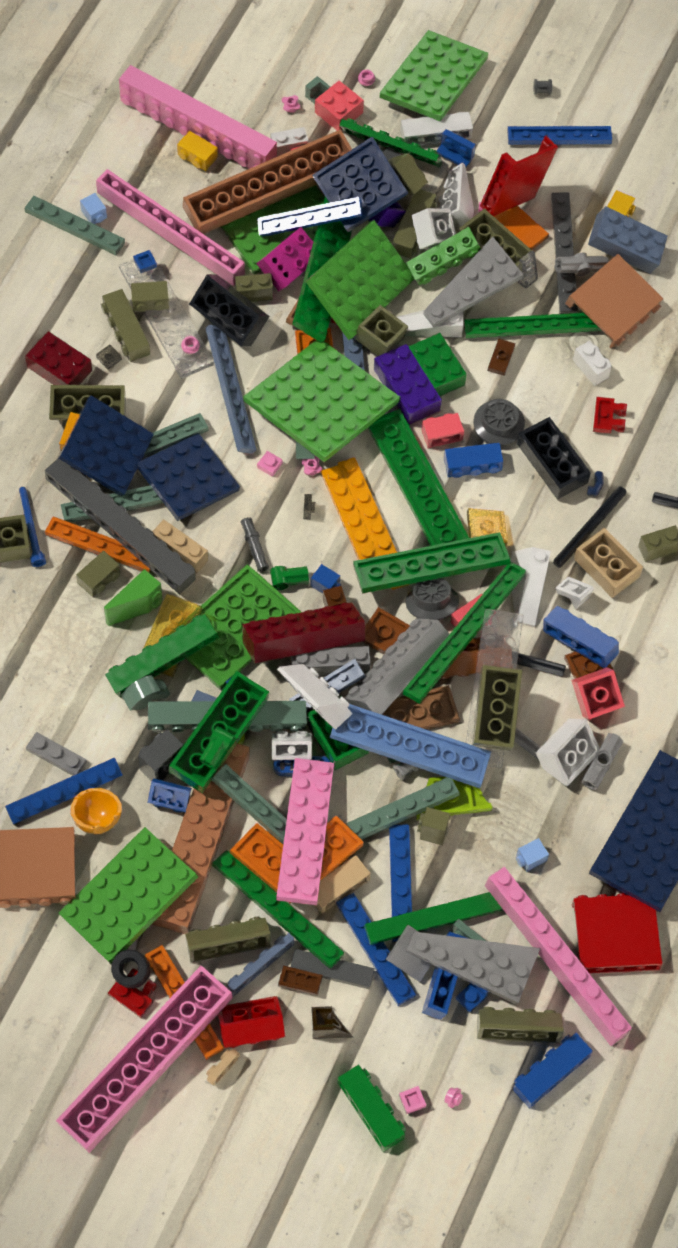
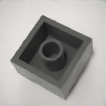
[138,730,184,781]

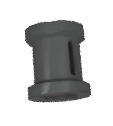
[533,79,552,95]

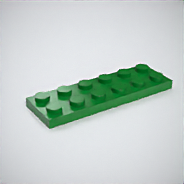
[339,118,443,168]

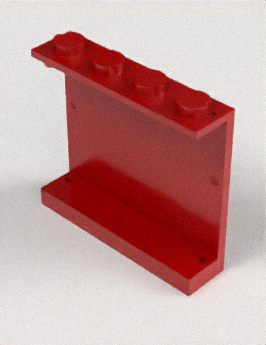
[480,136,558,216]
[571,893,662,974]

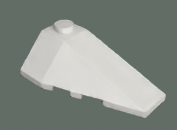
[438,163,474,230]
[397,310,463,338]
[510,547,551,627]

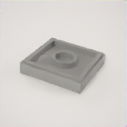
[386,925,431,982]

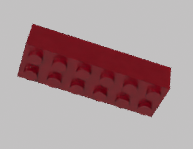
[242,602,365,663]

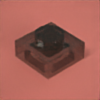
[96,344,122,370]
[303,494,316,520]

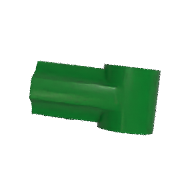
[270,566,309,590]
[199,726,235,769]

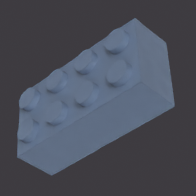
[588,206,668,274]

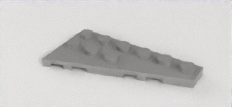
[423,237,524,327]
[405,932,540,1005]

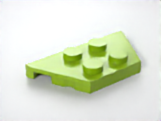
[416,776,492,820]

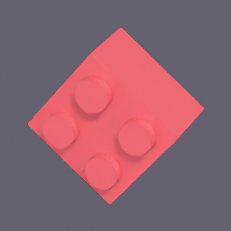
[315,80,364,131]
[571,668,625,719]

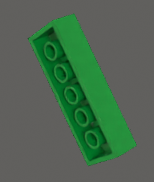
[169,670,269,793]

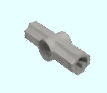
[554,252,608,276]
[582,733,623,790]

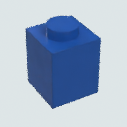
[311,564,341,594]

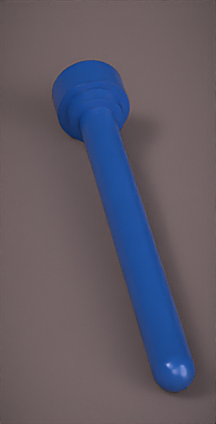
[19,487,46,567]

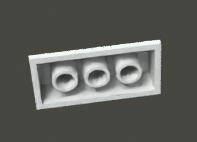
[277,664,352,730]

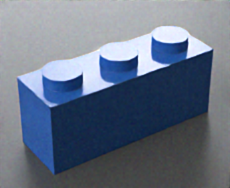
[444,443,503,478]

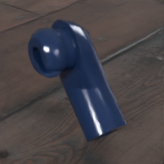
[587,471,604,497]

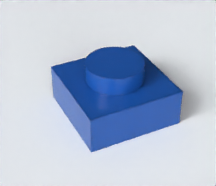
[133,250,157,274]

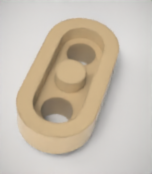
[206,1049,240,1086]

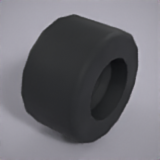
[111,950,151,989]

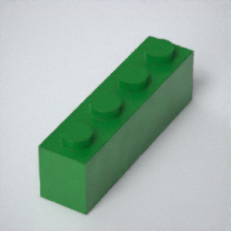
[337,1064,406,1153]

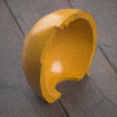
[70,788,122,835]

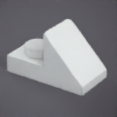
[555,577,594,609]

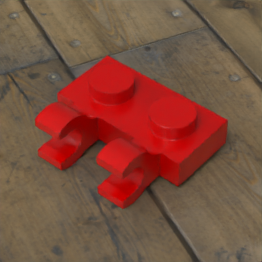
[593,397,627,433]
[108,968,157,1018]

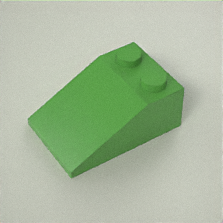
[104,569,163,626]

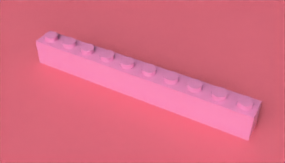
[96,169,245,286]
[484,867,632,1046]

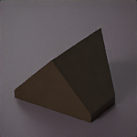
[311,1006,354,1039]

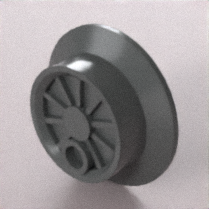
[473,399,525,445]
[406,578,459,620]

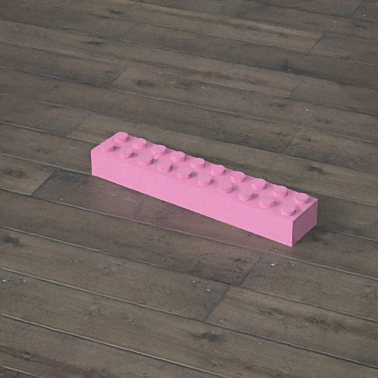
[119,65,277,169]
[56,966,233,1153]

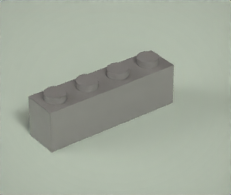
[291,646,370,676]

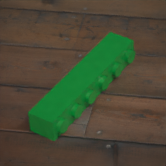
[105,614,220,698]

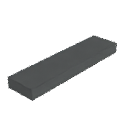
[291,949,374,989]

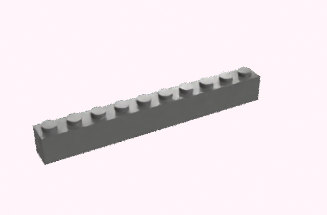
[44,459,196,595]

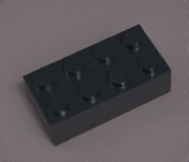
[189,274,270,346]
[517,417,591,500]

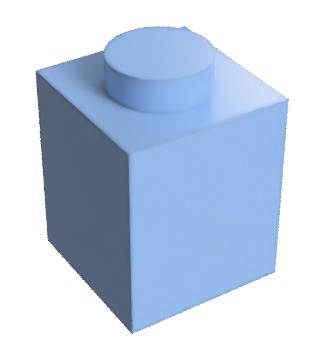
[80,193,107,224]
[516,838,549,872]

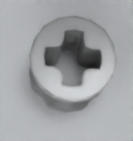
[393,762,419,780]

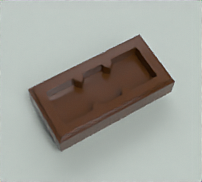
[487,338,516,376]
[278,965,323,996]

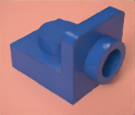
[456,983,489,1013]

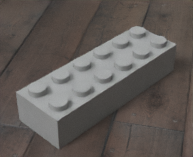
[344,618,449,715]

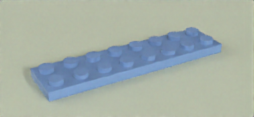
[330,704,491,788]

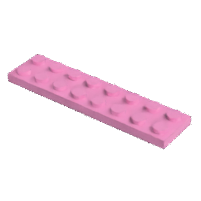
[276,758,334,905]

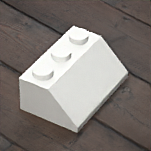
[536,718,600,786]

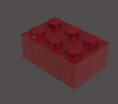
[25,331,93,385]

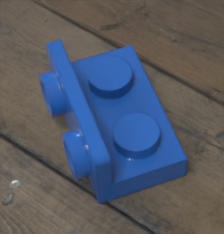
[437,129,476,168]
[147,778,192,813]

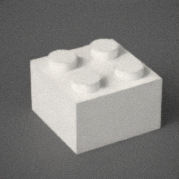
[412,208,456,250]

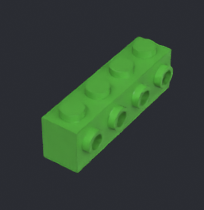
[406,227,481,286]

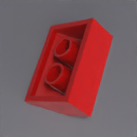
[218,996,285,1048]

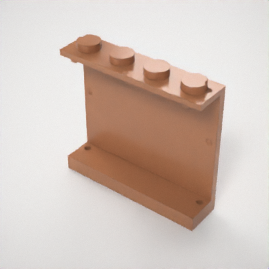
[565,254,664,348]
[0,827,76,908]

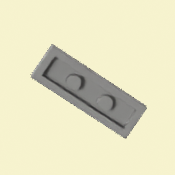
[26,732,87,776]

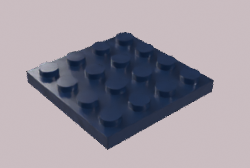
[312,137,408,232]
[58,396,154,496]
[137,433,240,521]

